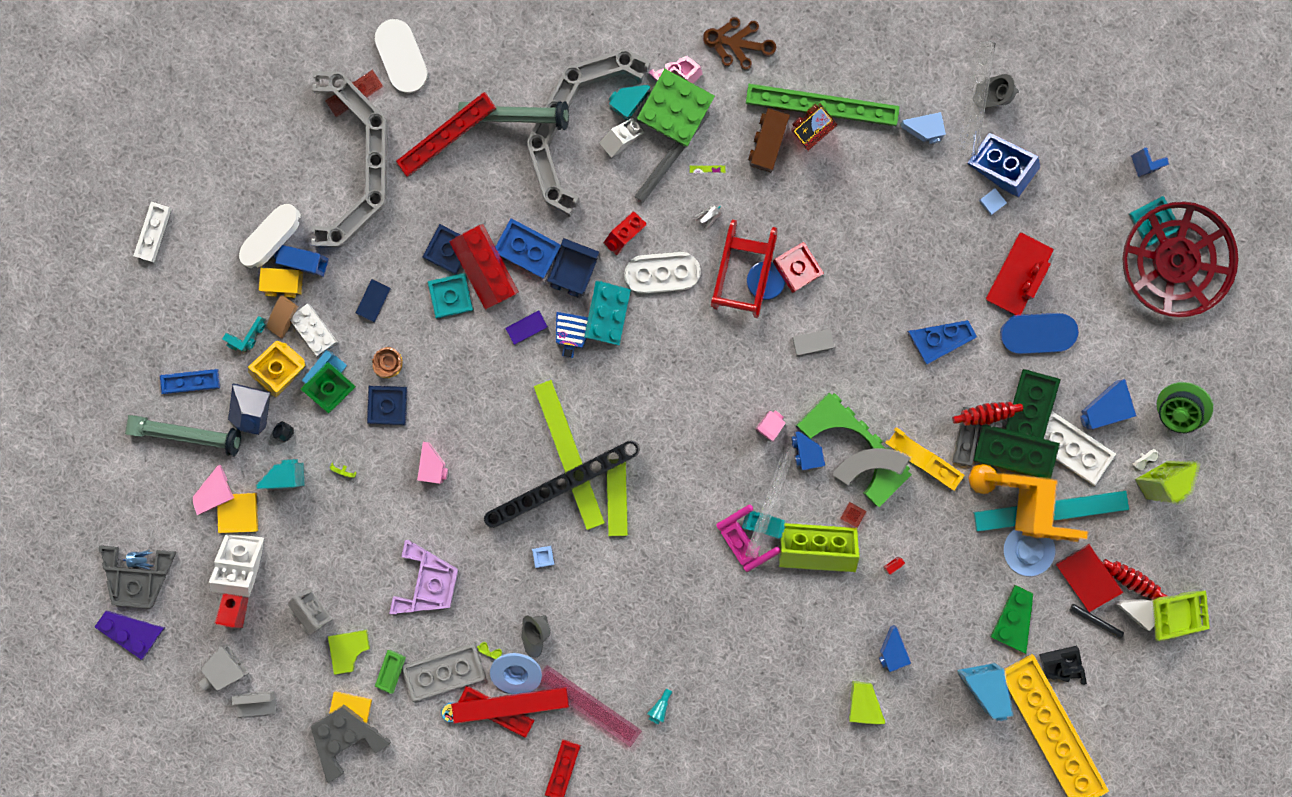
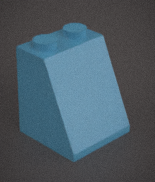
[957,663,1013,721]

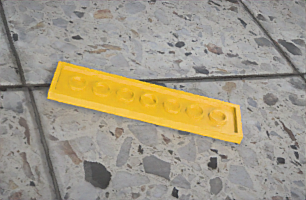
[1004,654,1109,797]

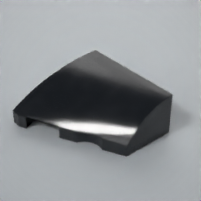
[1039,645,1087,685]

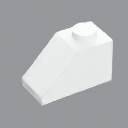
[1115,599,1155,631]

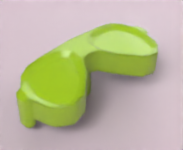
[330,462,357,478]
[477,642,502,660]

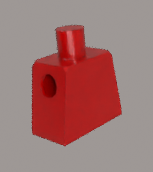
[215,594,249,628]

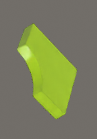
[328,629,370,675]

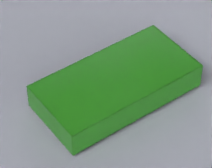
[375,650,406,694]

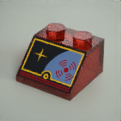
[791,103,838,151]

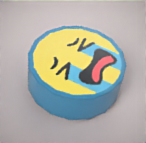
[441,702,454,722]

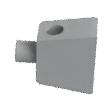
[199,644,249,691]

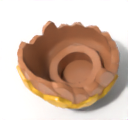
[372,347,403,378]

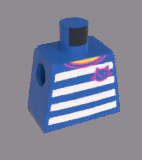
[556,312,588,358]

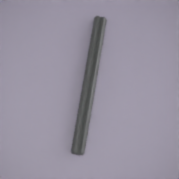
[635,110,710,203]

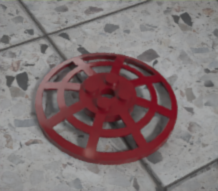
[1122,201,1239,317]

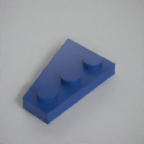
[907,320,977,365]

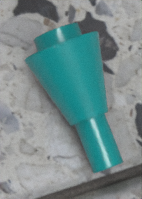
[647,688,673,725]

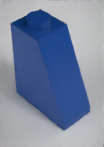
[275,245,329,277]
[1080,379,1136,429]

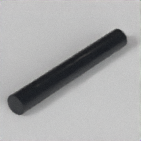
[1069,604,1124,639]

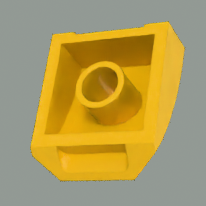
[248,341,305,398]

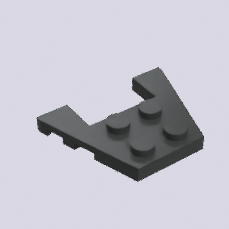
[99,545,176,608]
[311,705,391,783]

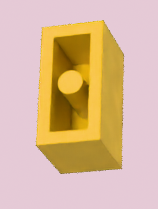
[259,268,303,298]

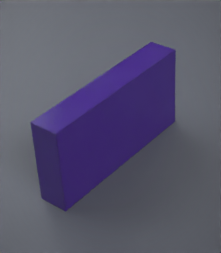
[505,310,548,345]

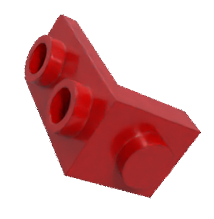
[603,212,647,256]

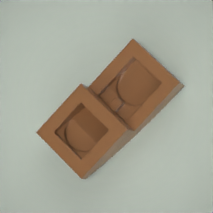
[266,296,299,338]

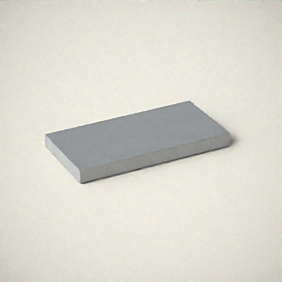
[402,642,487,702]

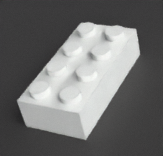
[290,304,338,357]

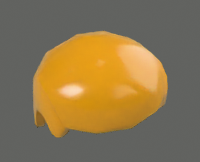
[968,463,996,494]

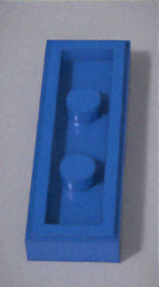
[160,369,220,394]

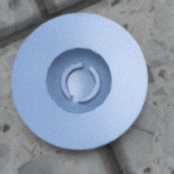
[1004,529,1055,576]
[490,653,542,694]

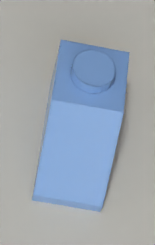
[900,112,946,144]

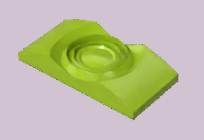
[1153,590,1210,641]

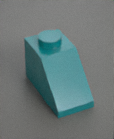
[608,85,650,121]

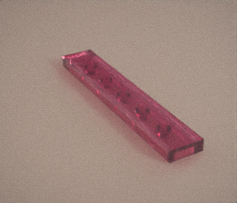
[540,665,642,747]

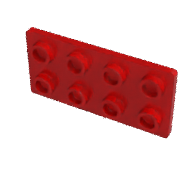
[986,232,1054,315]

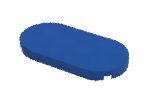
[1000,313,1079,354]

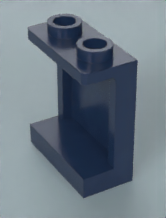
[547,238,600,298]

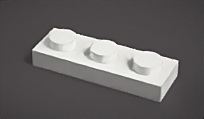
[133,202,172,262]

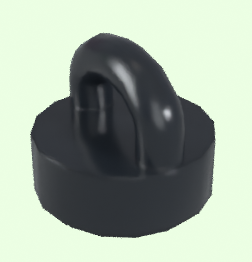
[273,421,294,442]

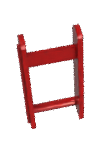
[711,219,778,318]

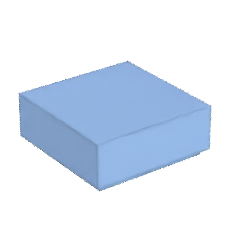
[979,188,1007,215]
[532,546,554,568]

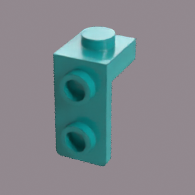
[222,316,266,352]
[742,511,785,539]

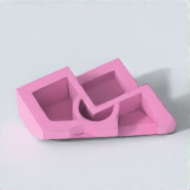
[649,56,703,84]
[193,465,234,515]

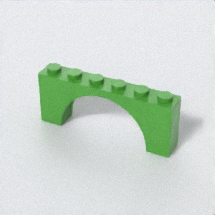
[795,393,912,507]

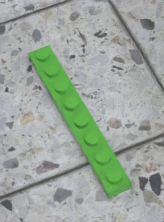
[745,84,900,127]

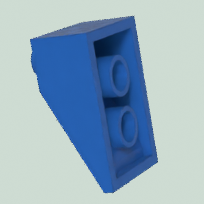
[968,133,1040,197]

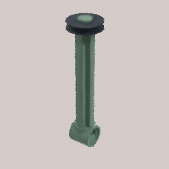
[458,101,569,130]
[125,415,241,457]

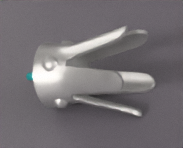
[694,204,722,231]

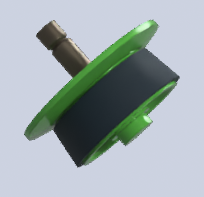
[1156,382,1214,434]

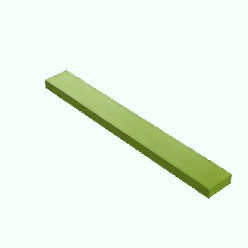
[533,380,605,530]

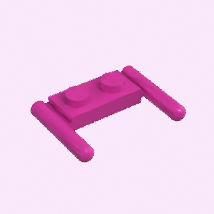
[716,504,781,572]

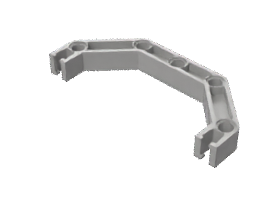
[527,50,650,216]
[311,71,388,247]

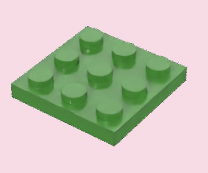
[637,68,715,147]

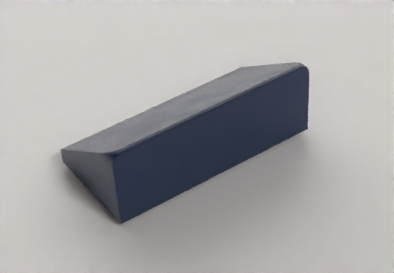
[355,279,391,322]

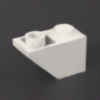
[599,118,644,158]

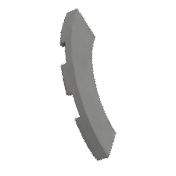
[833,448,912,485]

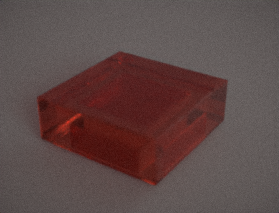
[840,502,867,528]

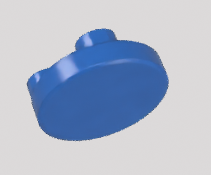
[747,261,785,300]

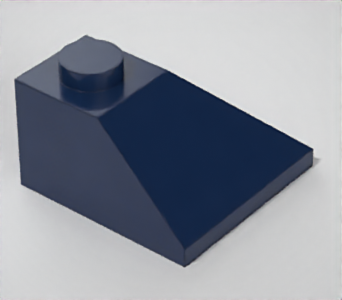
[228,383,271,435]

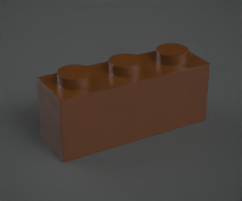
[748,108,790,173]

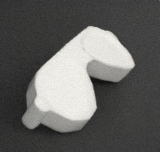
[1132,449,1158,470]

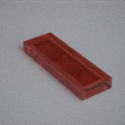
[325,69,384,117]

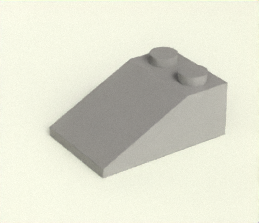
[288,589,332,635]

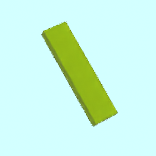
[607,459,628,536]

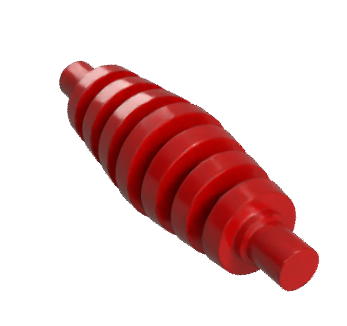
[952,402,1023,426]
[1103,559,1167,600]

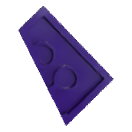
[95,610,165,660]

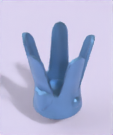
[123,550,154,570]

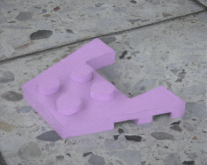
[389,540,459,614]

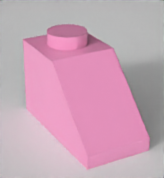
[755,410,785,441]
[417,442,448,483]

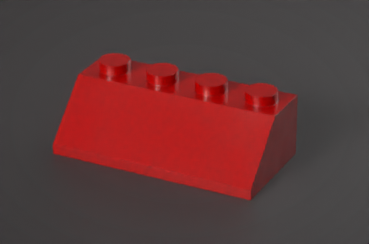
[449,224,519,310]

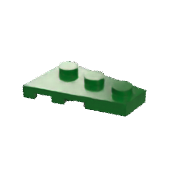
[990,585,1033,654]

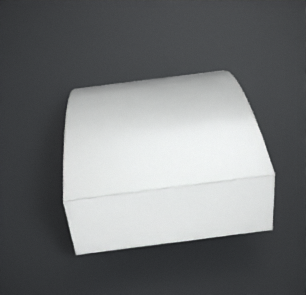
[209,533,264,597]

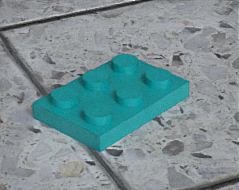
[584,281,631,345]

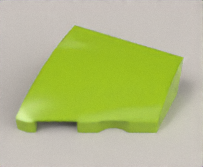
[849,681,885,724]

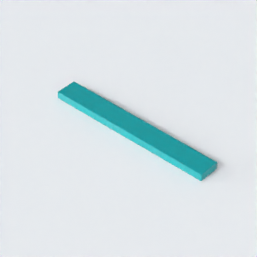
[973,491,1129,531]

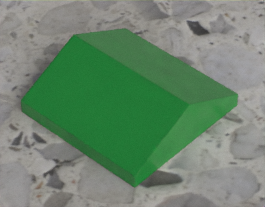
[301,362,356,414]

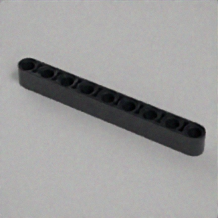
[484,440,640,528]

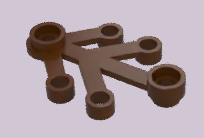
[703,17,776,70]

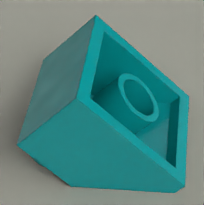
[256,459,305,489]

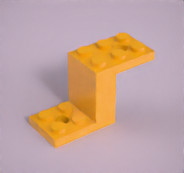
[984,473,1088,542]

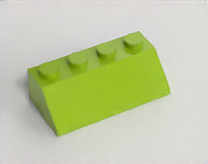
[1135,461,1199,504]
[779,523,859,572]

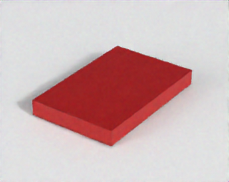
[1056,544,1123,612]

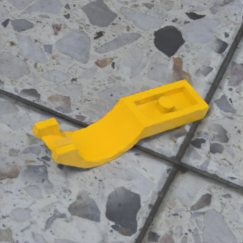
[885,427,965,491]

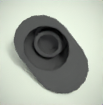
[975,74,1019,108]
[521,615,551,658]

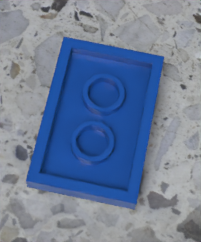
[495,218,561,279]

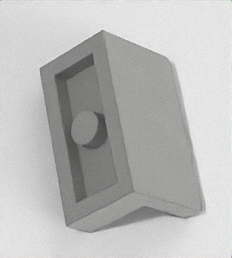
[231,690,277,717]

